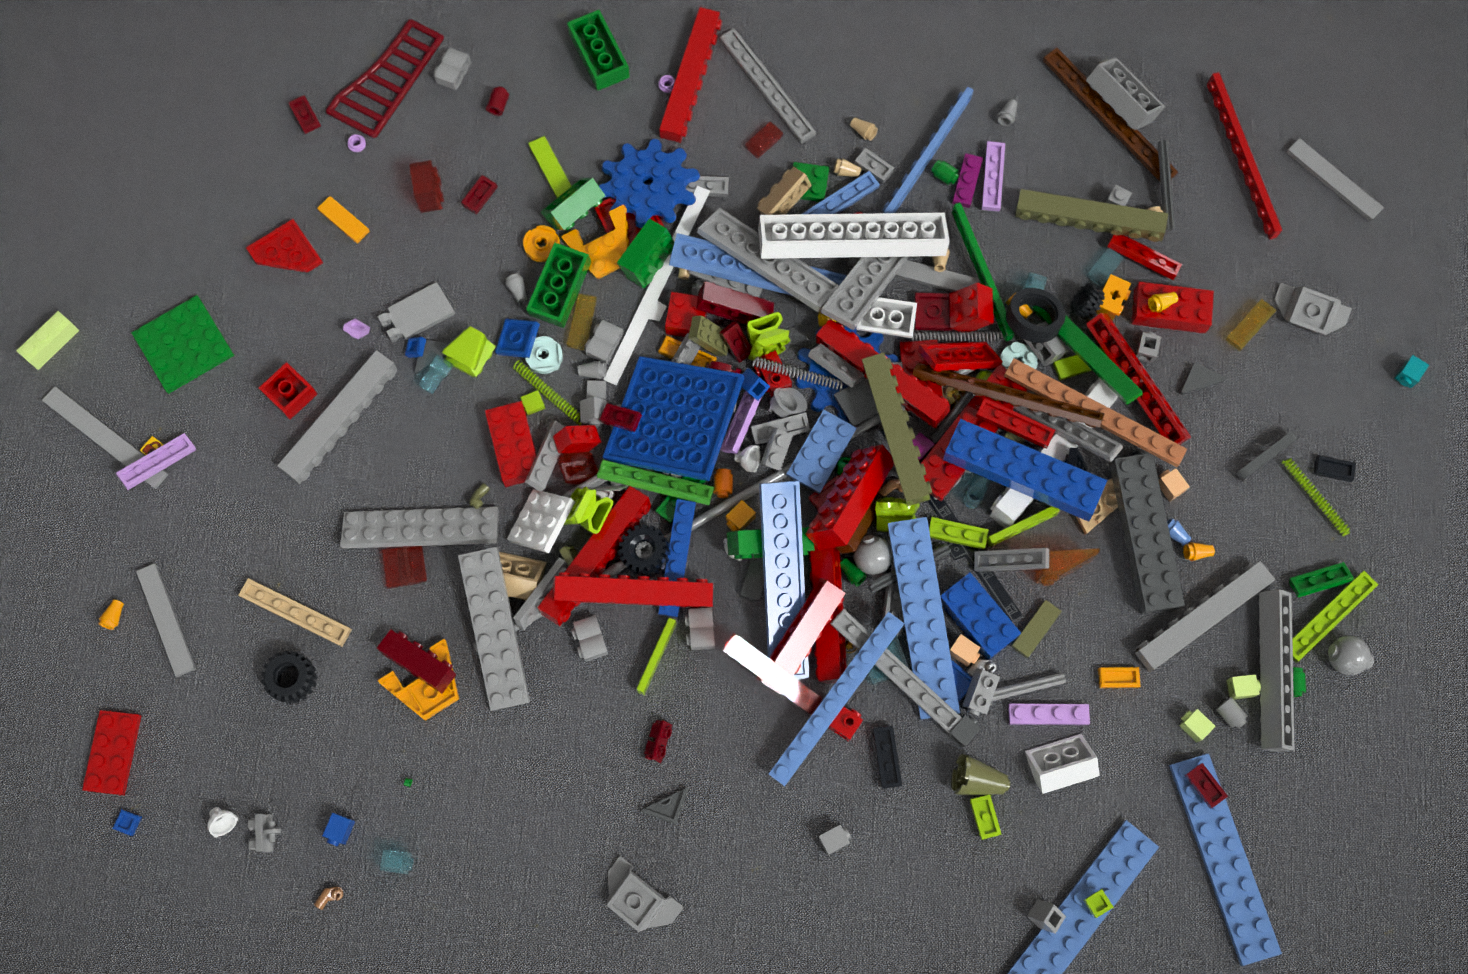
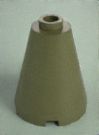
[951,754,1010,795]

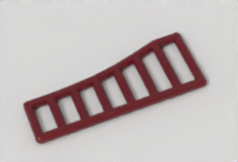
[326,19,444,138]

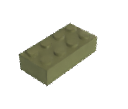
[688,315,728,357]

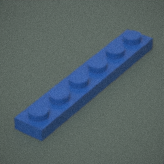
[658,499,696,618]

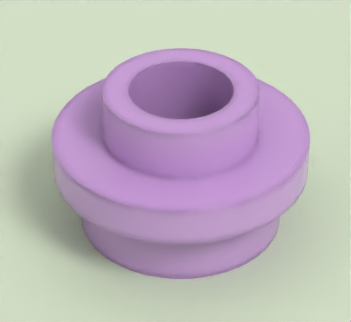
[659,75,675,93]
[347,134,366,152]

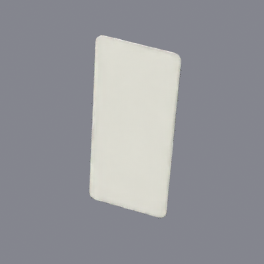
[592,486,628,491]

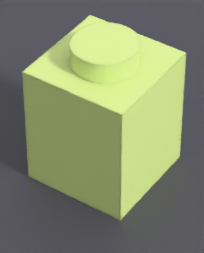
[1226,675,1261,699]
[1179,709,1215,743]

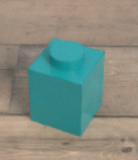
[1395,355,1429,388]

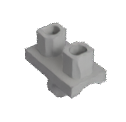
[248,814,281,852]

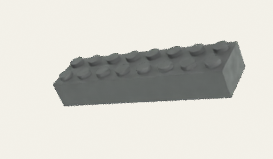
[1109,453,1185,614]

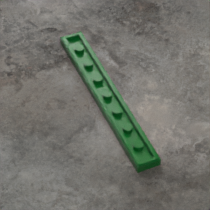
[951,202,1015,341]
[1033,306,1143,405]

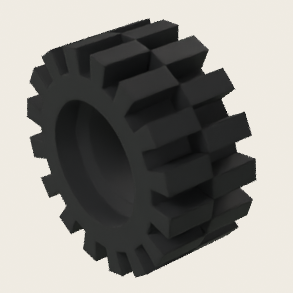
[1070,283,1105,320]

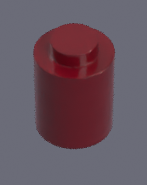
[486,86,509,116]

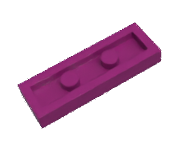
[952,153,983,208]

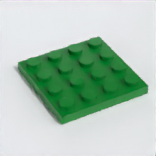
[132,295,235,394]

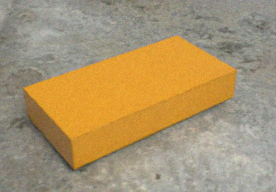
[1098,667,1141,688]

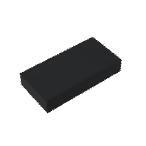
[1314,455,1356,482]

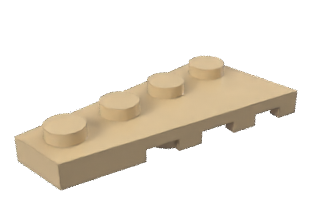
[1076,479,1118,535]

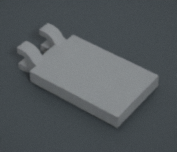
[377,282,455,343]

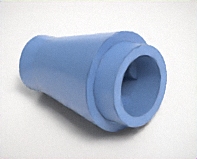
[1167,518,1191,546]

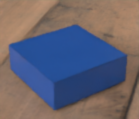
[405,337,426,358]
[112,809,142,836]

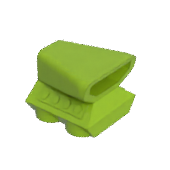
[747,312,790,361]
[442,326,496,377]
[564,487,613,534]
[875,497,920,532]

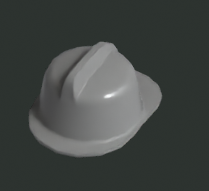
[768,388,807,418]

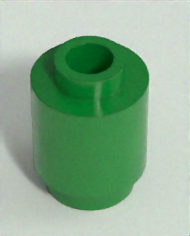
[931,160,959,185]
[1293,667,1306,697]

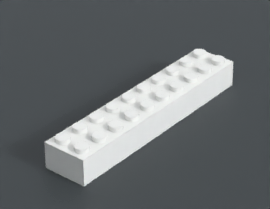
[758,213,949,259]
[990,378,1118,529]

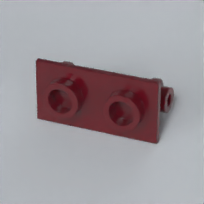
[644,719,672,763]

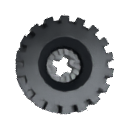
[619,524,671,576]

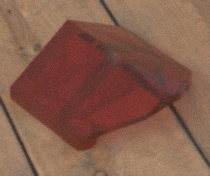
[557,452,598,485]

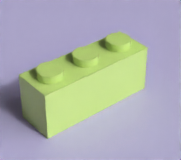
[16,311,80,370]

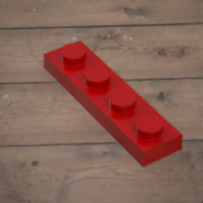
[1107,235,1182,281]
[975,398,1055,449]

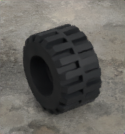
[261,651,317,704]

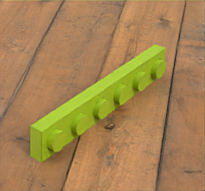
[1292,571,1379,663]

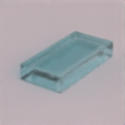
[1087,248,1124,286]

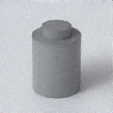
[1216,697,1247,729]

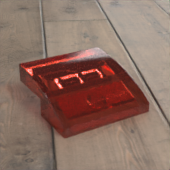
[382,546,427,589]

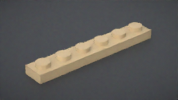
[238,578,352,647]

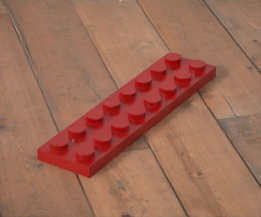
[921,365,1029,502]

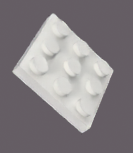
[507,489,575,553]

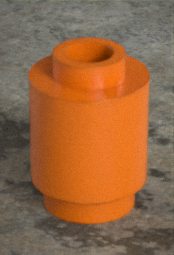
[713,468,733,498]

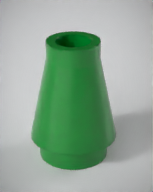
[840,558,867,587]

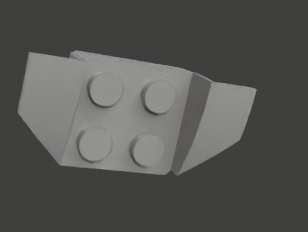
[1274,283,1352,335]
[606,855,684,932]

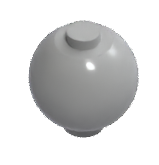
[854,535,893,579]
[1328,636,1374,676]

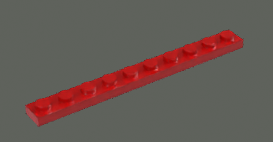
[1207,72,1282,239]

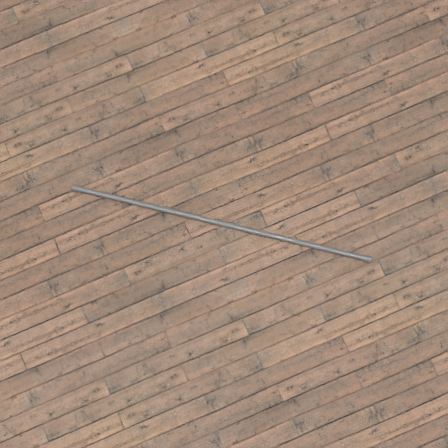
[473,369,974,653]

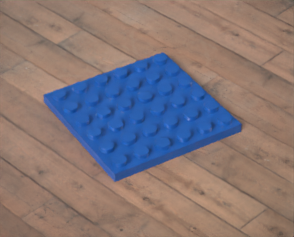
[603,356,745,481]

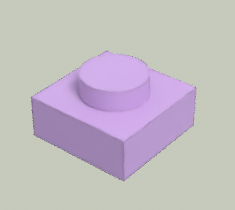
[343,318,370,339]

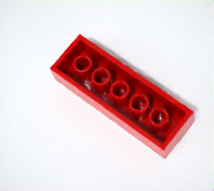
[806,444,894,550]

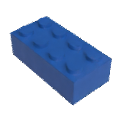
[940,572,1021,660]

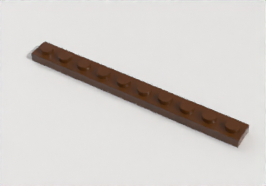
[1043,48,1178,182]
[913,362,1105,428]

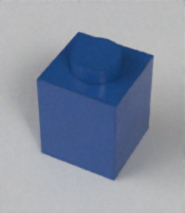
[742,368,770,401]
[322,813,355,846]

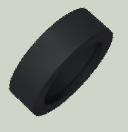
[1006,288,1066,343]

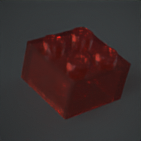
[409,160,445,213]

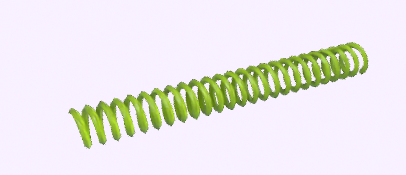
[513,360,581,426]
[1282,458,1350,536]

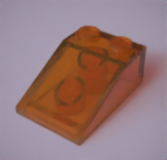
[1035,548,1100,586]

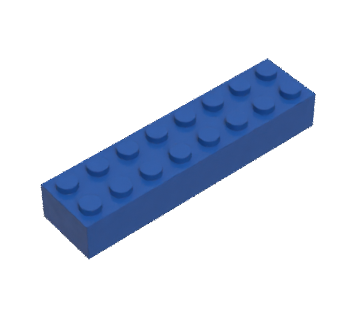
[943,419,1108,522]

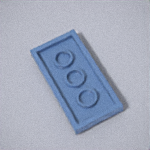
[786,410,857,494]

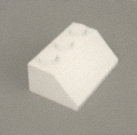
[856,297,917,338]
[1025,734,1100,794]

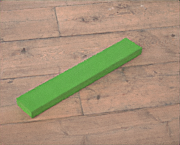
[597,459,714,505]

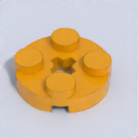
[523,225,560,262]

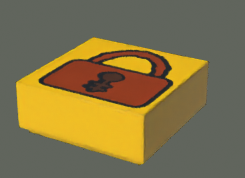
[140,436,163,455]

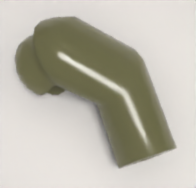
[469,483,490,509]

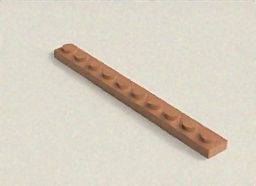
[1004,358,1187,467]

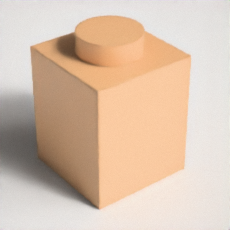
[1158,468,1190,502]
[950,634,981,667]

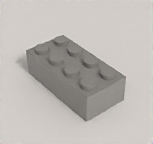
[1086,57,1165,130]

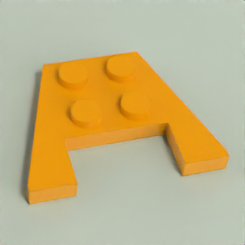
[561,205,629,279]
[377,639,459,721]

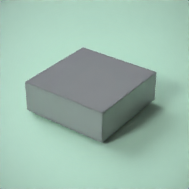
[586,380,607,400]

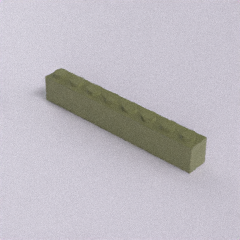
[1016,189,1169,242]
[862,353,932,506]

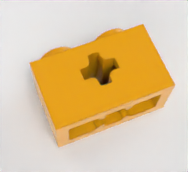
[1096,274,1131,321]

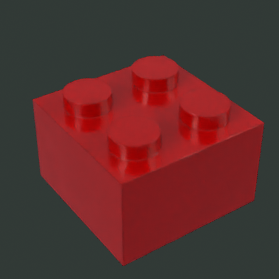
[949,283,994,333]
[665,292,707,337]
[259,362,318,420]

